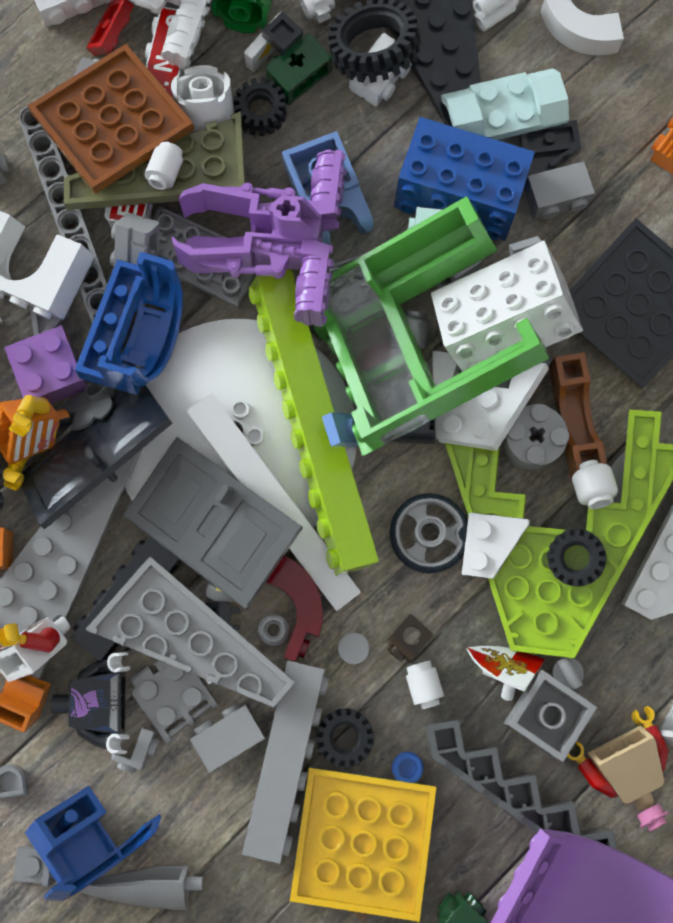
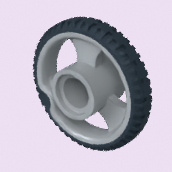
[390,493,468,574]

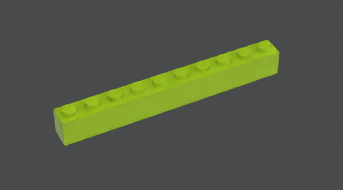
[249,269,379,576]

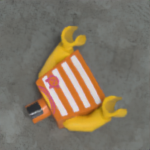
[0,395,70,491]

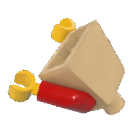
[567,706,669,810]

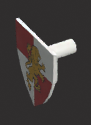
[467,646,545,701]

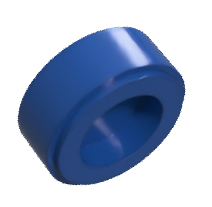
[391,752,424,783]

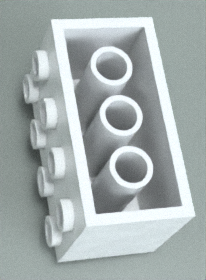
[431,240,583,372]

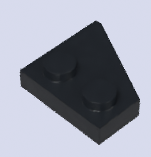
[518,120,582,177]

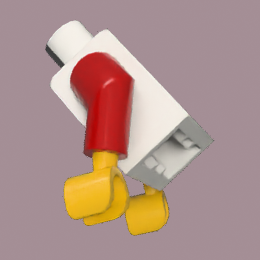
[0,615,70,682]

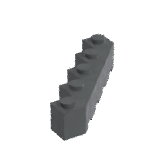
[424,719,617,849]

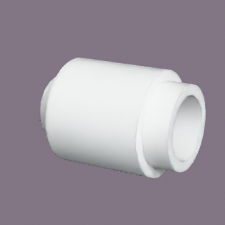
[144,142,183,190]
[406,660,444,709]

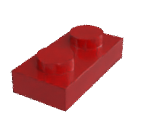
[86,0,134,56]

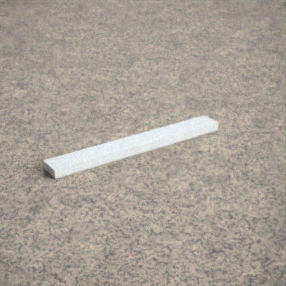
[186,392,361,611]

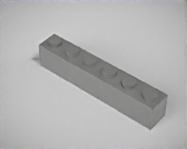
[242,660,329,864]

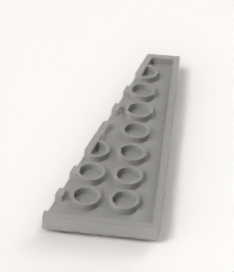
[0,449,143,679]

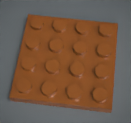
[28,44,195,194]

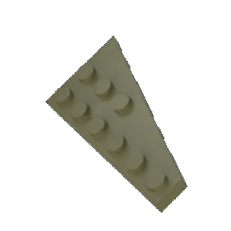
[64,112,245,210]

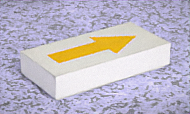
[244,12,281,73]

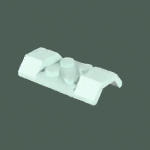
[441,68,569,140]

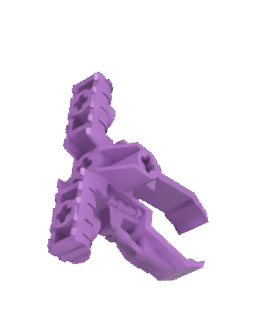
[172,149,347,327]

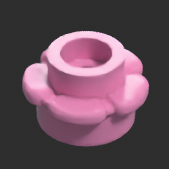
[637,803,668,832]

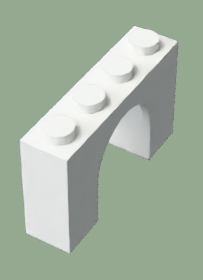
[0,211,96,320]

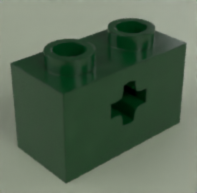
[265,33,332,105]

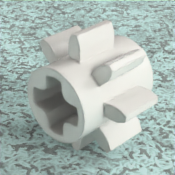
[300,0,335,23]

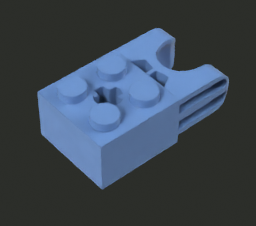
[282,131,373,245]

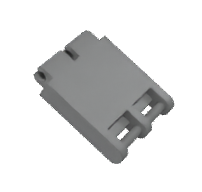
[130,659,219,744]

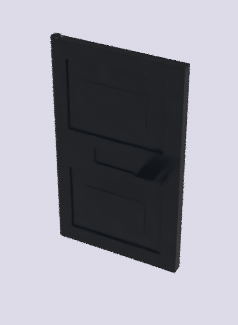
[21,385,173,530]

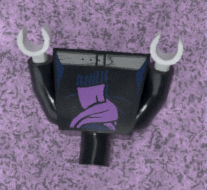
[51,652,130,754]

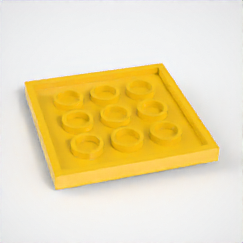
[290,767,436,922]

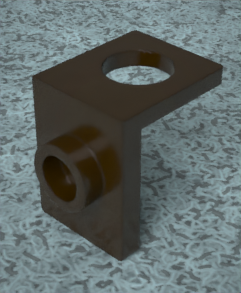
[386,614,433,662]

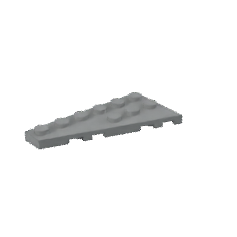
[85,557,295,708]

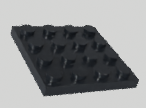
[569,218,673,389]

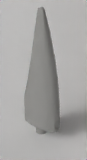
[57,866,204,910]

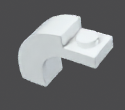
[541,0,624,55]

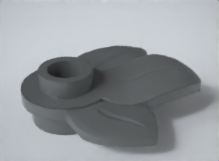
[61,382,114,430]

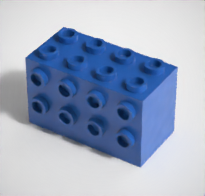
[394,117,535,241]

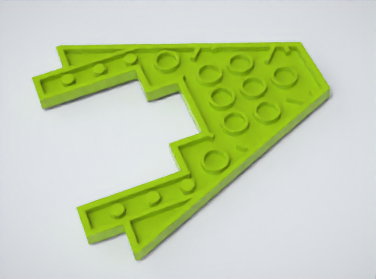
[445,409,673,658]

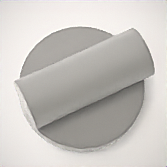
[552,657,584,690]

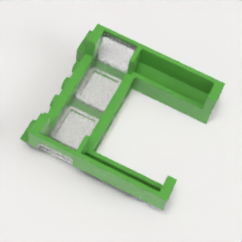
[313,196,549,456]

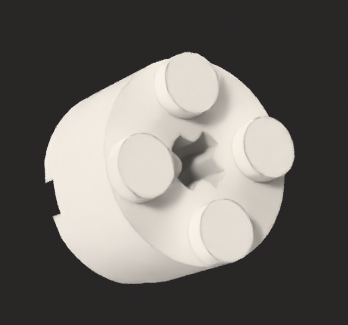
[171,65,234,133]

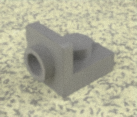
[13,846,55,887]

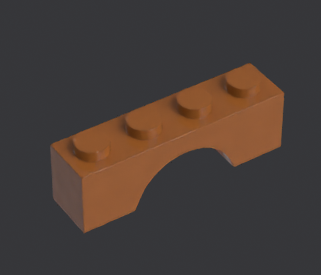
[548,352,607,483]

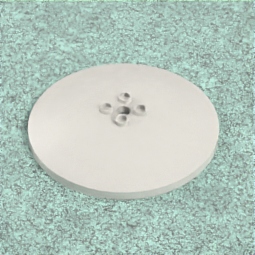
[125,319,356,528]

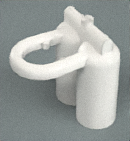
[473,0,519,32]

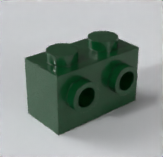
[436,890,490,923]

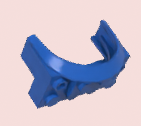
[75,252,183,395]

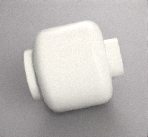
[572,460,618,509]

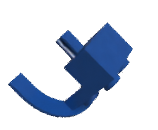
[25,786,161,901]

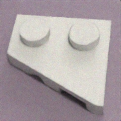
[462,513,530,579]

